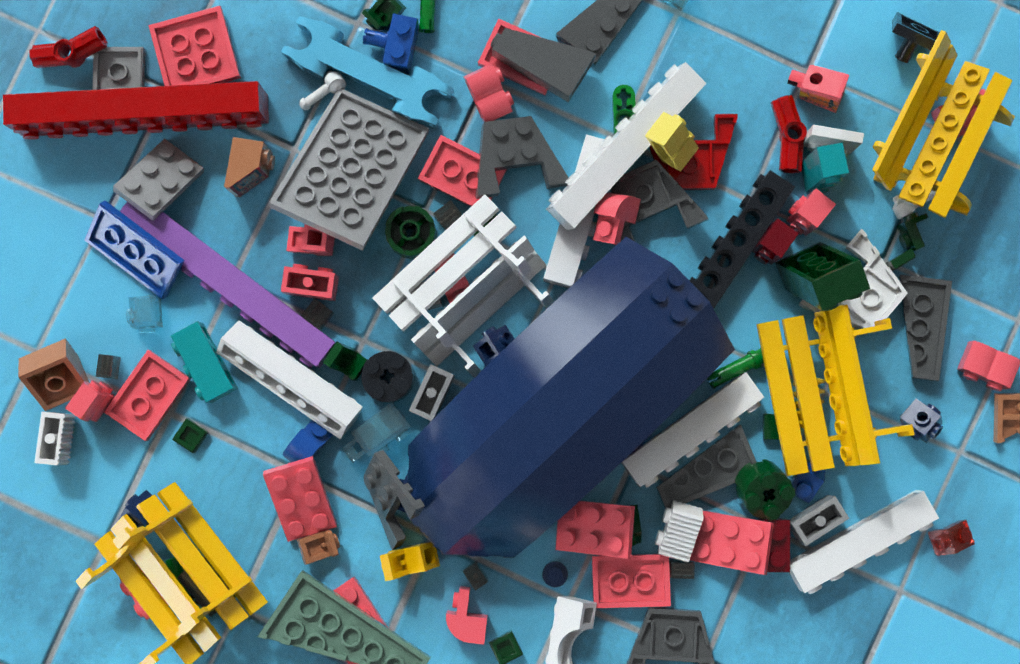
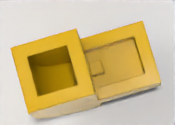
[380,542,440,581]

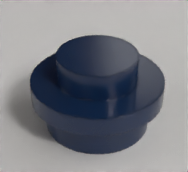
[542,561,568,587]

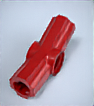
[29,26,108,68]
[770,95,807,173]

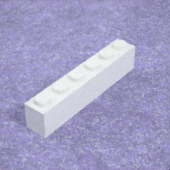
[543,134,604,289]
[216,321,363,439]
[621,373,764,488]
[789,490,939,594]

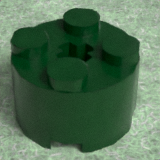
[385,206,437,259]
[735,459,796,521]

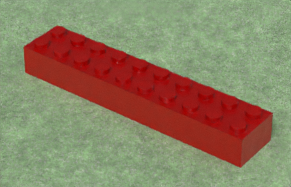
[3,81,269,140]

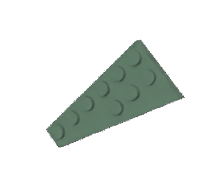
[258,570,431,664]

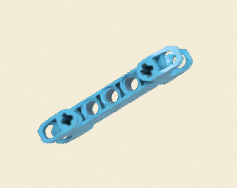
[281,16,454,129]

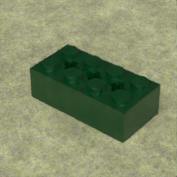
[775,242,871,311]

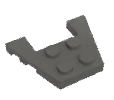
[475,116,569,199]
[611,160,709,242]
[364,450,425,550]
[626,607,715,664]

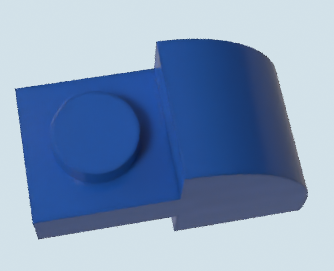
[283,420,333,462]

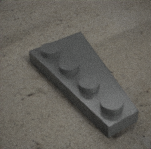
[556,0,643,65]
[899,274,952,382]
[656,425,757,509]

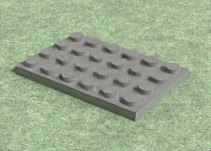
[269,89,429,251]

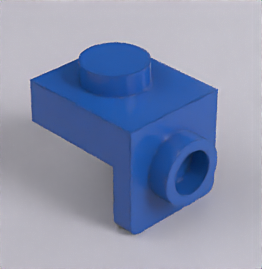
[791,458,825,503]

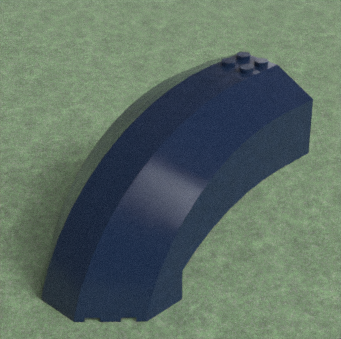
[407,237,735,558]

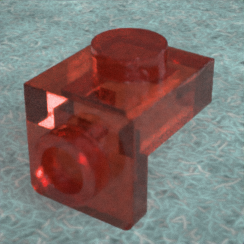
[928,520,975,556]

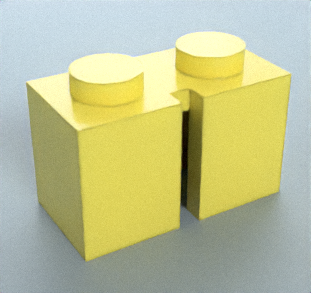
[645,112,699,172]

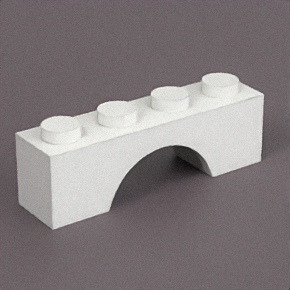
[546,596,597,664]

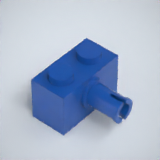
[363,13,419,75]

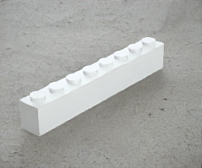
[546,62,707,231]

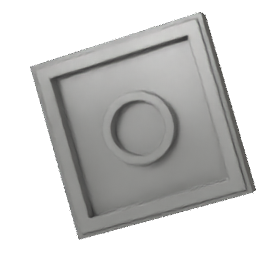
[93,47,146,90]

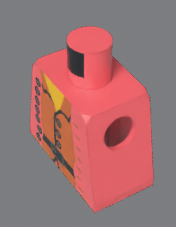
[787,65,849,113]

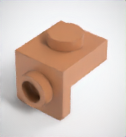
[297,530,340,565]

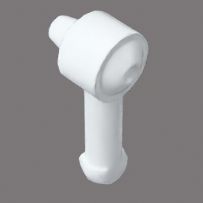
[299,70,346,110]
[892,190,936,220]

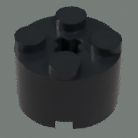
[362,351,415,403]

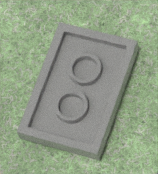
[113,138,204,221]

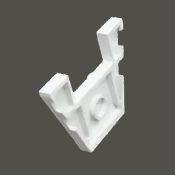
[799,229,907,333]

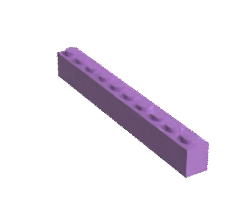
[120,202,336,368]

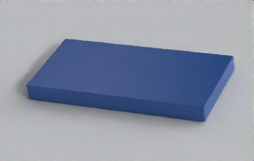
[84,200,185,300]

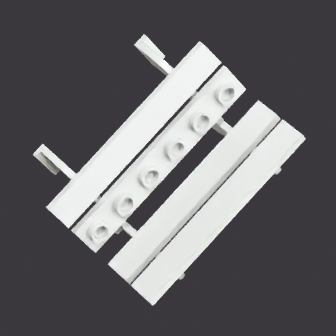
[373,195,554,378]

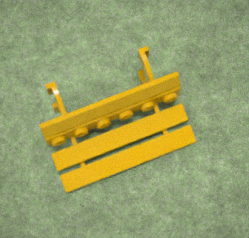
[872,30,1015,219]
[756,304,915,476]
[75,482,268,664]

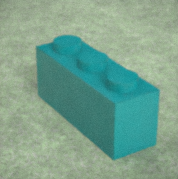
[801,142,849,193]
[171,321,238,403]

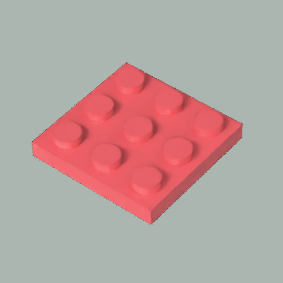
[148,6,241,86]

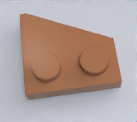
[993,393,1020,443]

